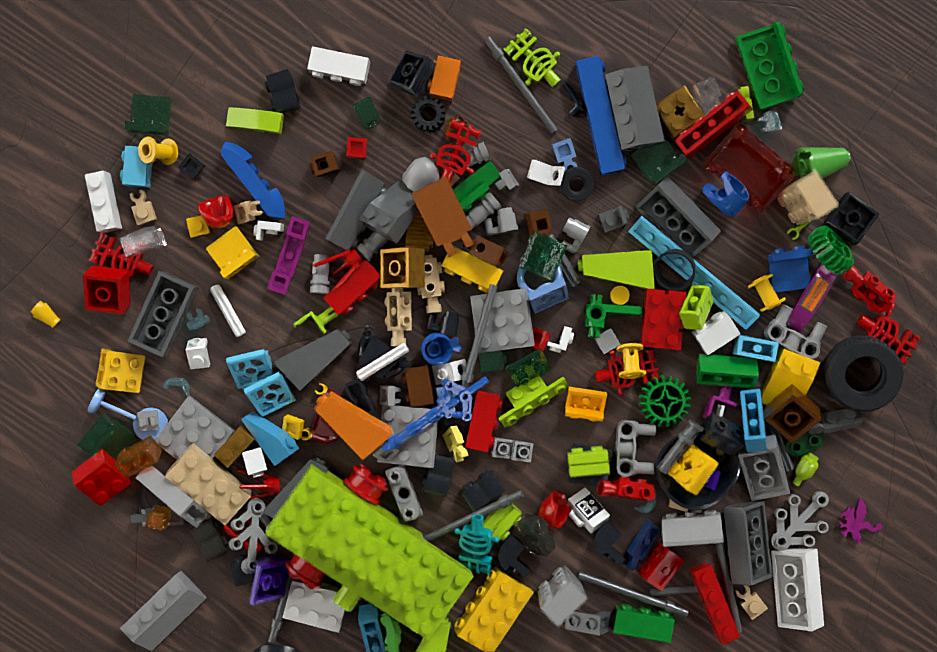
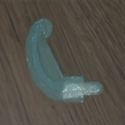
[163,377,191,396]
[634,489,657,513]

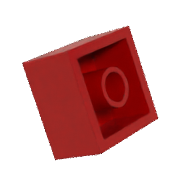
[82,266,131,314]
[72,449,131,507]

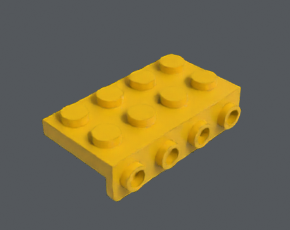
[454,567,534,652]

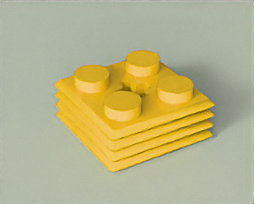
[668,445,718,495]

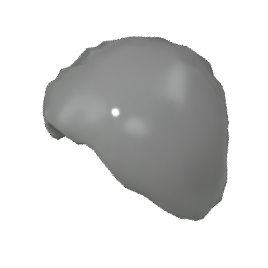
[402,157,441,192]

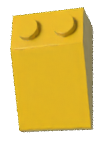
[761,348,820,405]

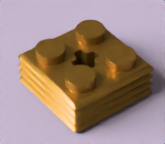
[657,85,705,139]

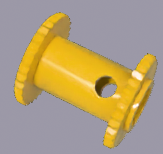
[138,137,178,165]
[748,274,785,312]
[616,343,646,379]

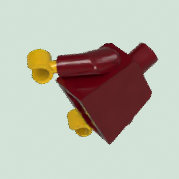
[301,383,346,444]

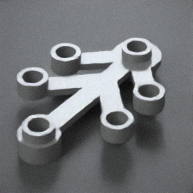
[771,491,829,551]
[229,498,278,574]

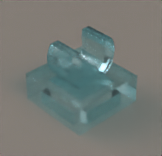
[757,110,782,132]
[186,308,211,330]

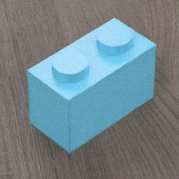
[120,146,152,188]
[732,335,779,362]

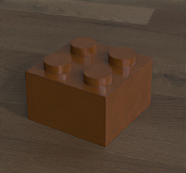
[764,384,821,443]

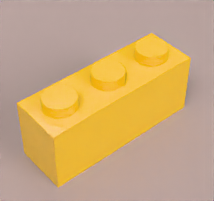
[441,245,503,293]

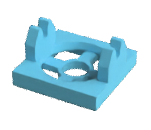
[226,349,274,389]
[244,372,296,417]

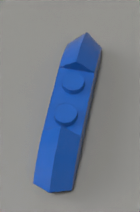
[221,142,285,219]

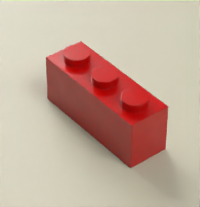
[324,260,381,315]
[465,390,503,452]

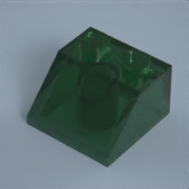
[77,413,137,462]

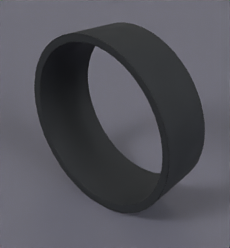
[653,249,696,291]

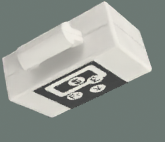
[568,488,610,533]

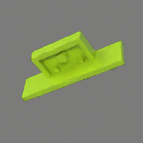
[499,373,569,428]

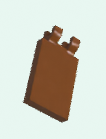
[411,176,473,257]

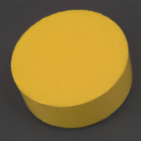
[610,286,630,305]

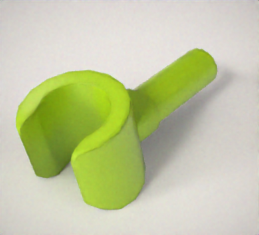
[787,221,811,240]

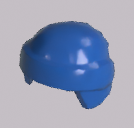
[421,333,461,365]

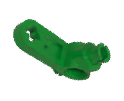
[585,294,644,338]

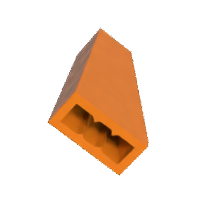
[315,391,393,460]

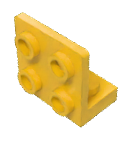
[206,226,259,279]
[96,349,145,393]

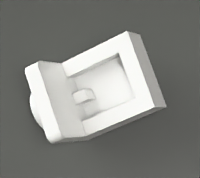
[547,326,574,353]
[186,338,210,369]

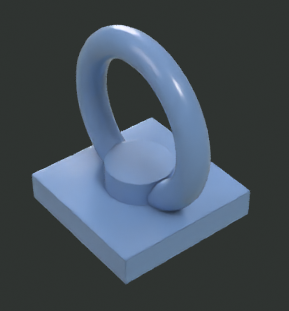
[517,255,569,314]

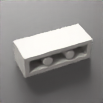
[308,46,370,86]
[85,171,122,233]

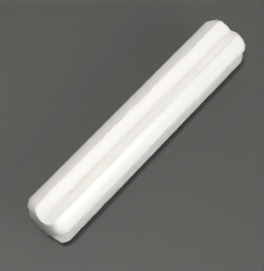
[210,285,245,337]
[357,343,409,380]

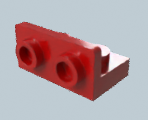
[638,543,684,591]

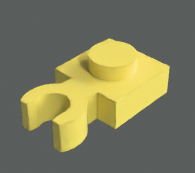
[442,425,468,462]

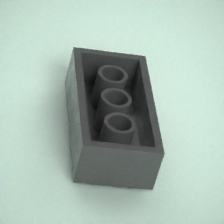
[128,271,199,357]

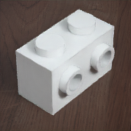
[691,311,740,355]

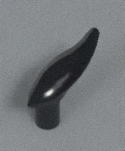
[562,81,585,117]

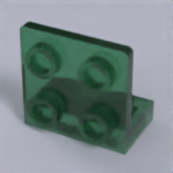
[124,94,172,136]
[631,137,687,186]
[520,231,568,280]
[506,349,551,387]

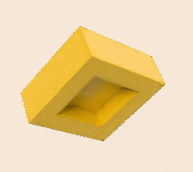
[186,215,210,238]
[282,414,304,440]

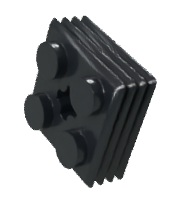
[388,51,436,97]
[824,192,879,245]

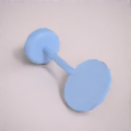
[87,388,168,442]

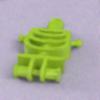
[503,28,561,88]

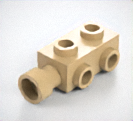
[417,255,445,314]
[384,288,412,346]

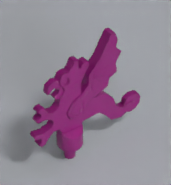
[839,498,883,544]

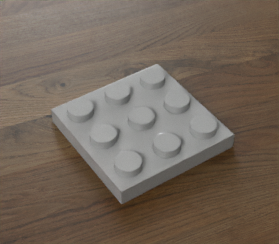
[470,288,535,353]
[154,396,235,459]
[377,405,438,468]

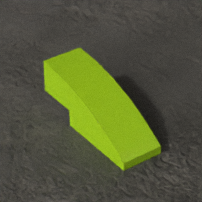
[226,107,284,135]

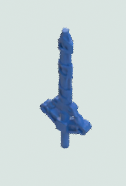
[382,377,489,452]

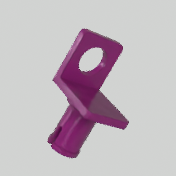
[703,386,738,419]

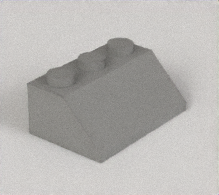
[662,510,723,547]

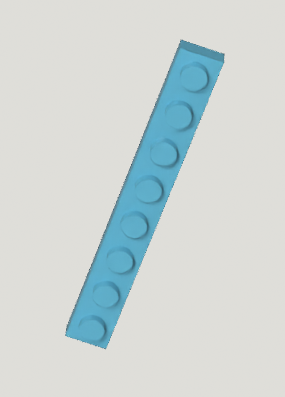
[628,216,760,330]

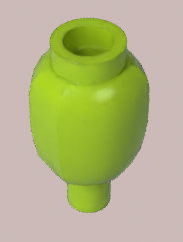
[792,452,819,486]

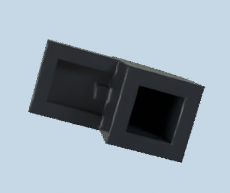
[593,521,625,565]
[498,532,530,577]

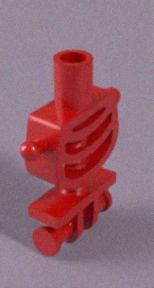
[430,119,482,184]
[88,232,154,277]
[856,311,921,365]
[595,349,660,396]

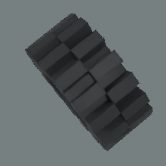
[411,96,446,133]

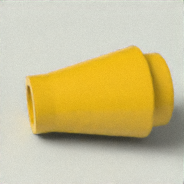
[31,301,61,328]

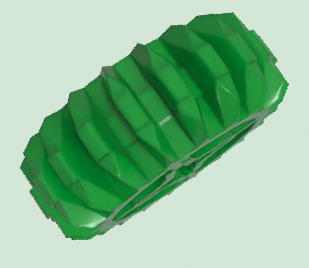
[808,225,854,275]
[638,375,691,427]

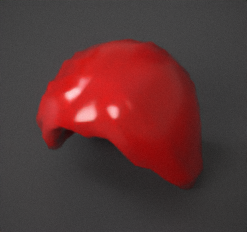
[197,195,233,229]
[538,490,571,529]

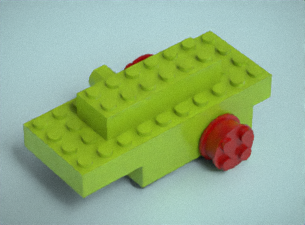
[265,463,474,641]

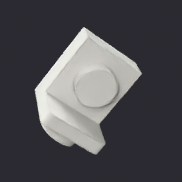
[254,221,284,241]

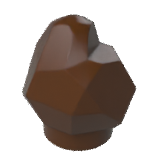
[444,115,469,142]

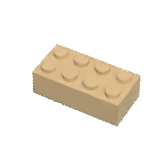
[776,171,838,225]
[165,443,251,525]

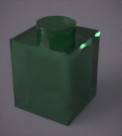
[353,96,381,129]
[479,350,508,372]

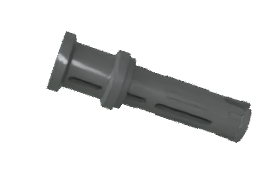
[657,419,704,474]

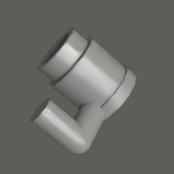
[484,207,518,236]
[560,217,591,254]

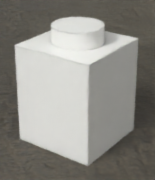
[242,447,267,478]

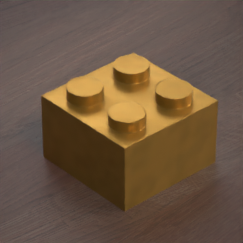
[380,247,425,288]

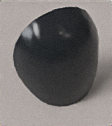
[655,433,740,510]

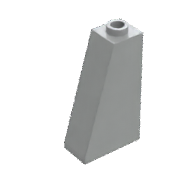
[136,463,209,528]

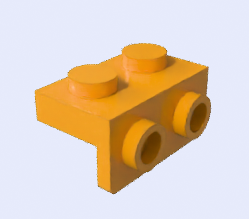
[565,387,607,422]

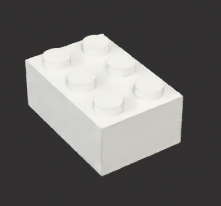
[283,578,345,633]

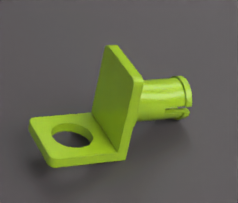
[293,306,338,335]

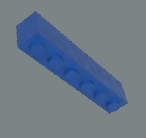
[575,56,627,176]

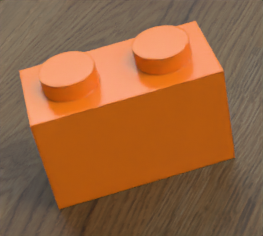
[427,55,461,102]

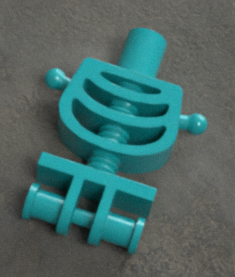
[454,514,499,575]

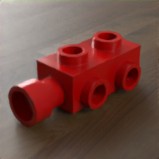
[842,266,897,314]
[597,477,655,501]

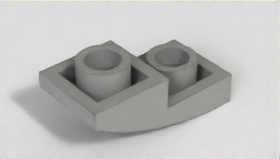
[490,437,533,462]

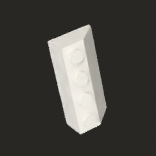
[771,548,824,631]

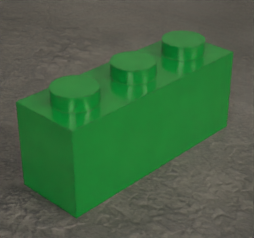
[696,354,759,389]
[611,604,675,643]

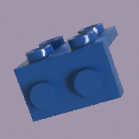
[767,246,812,292]

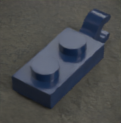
[622,519,662,571]

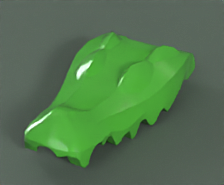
[381,611,402,652]

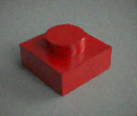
[346,137,368,159]
[531,327,551,352]

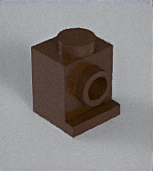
[309,150,340,178]
[524,209,553,239]

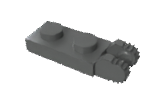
[808,408,863,434]

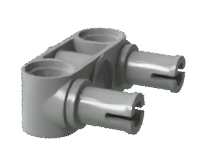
[764,304,827,359]
[615,420,656,477]
[385,465,423,522]

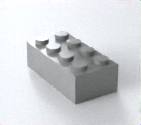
[537,566,587,626]

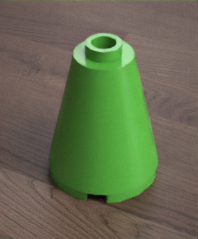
[793,147,851,179]

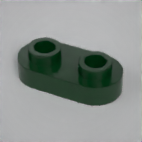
[785,431,823,456]

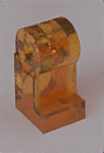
[145,505,172,531]

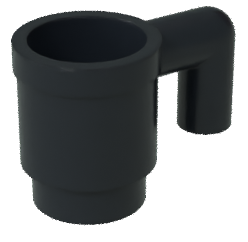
[426,311,459,337]

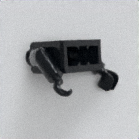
[358,324,414,383]

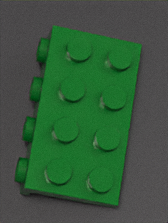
[735,21,804,111]

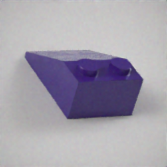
[249,554,290,605]

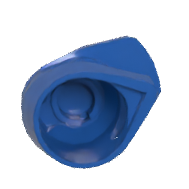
[702,171,749,217]

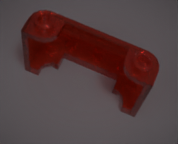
[703,122,796,212]

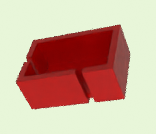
[640,289,686,350]

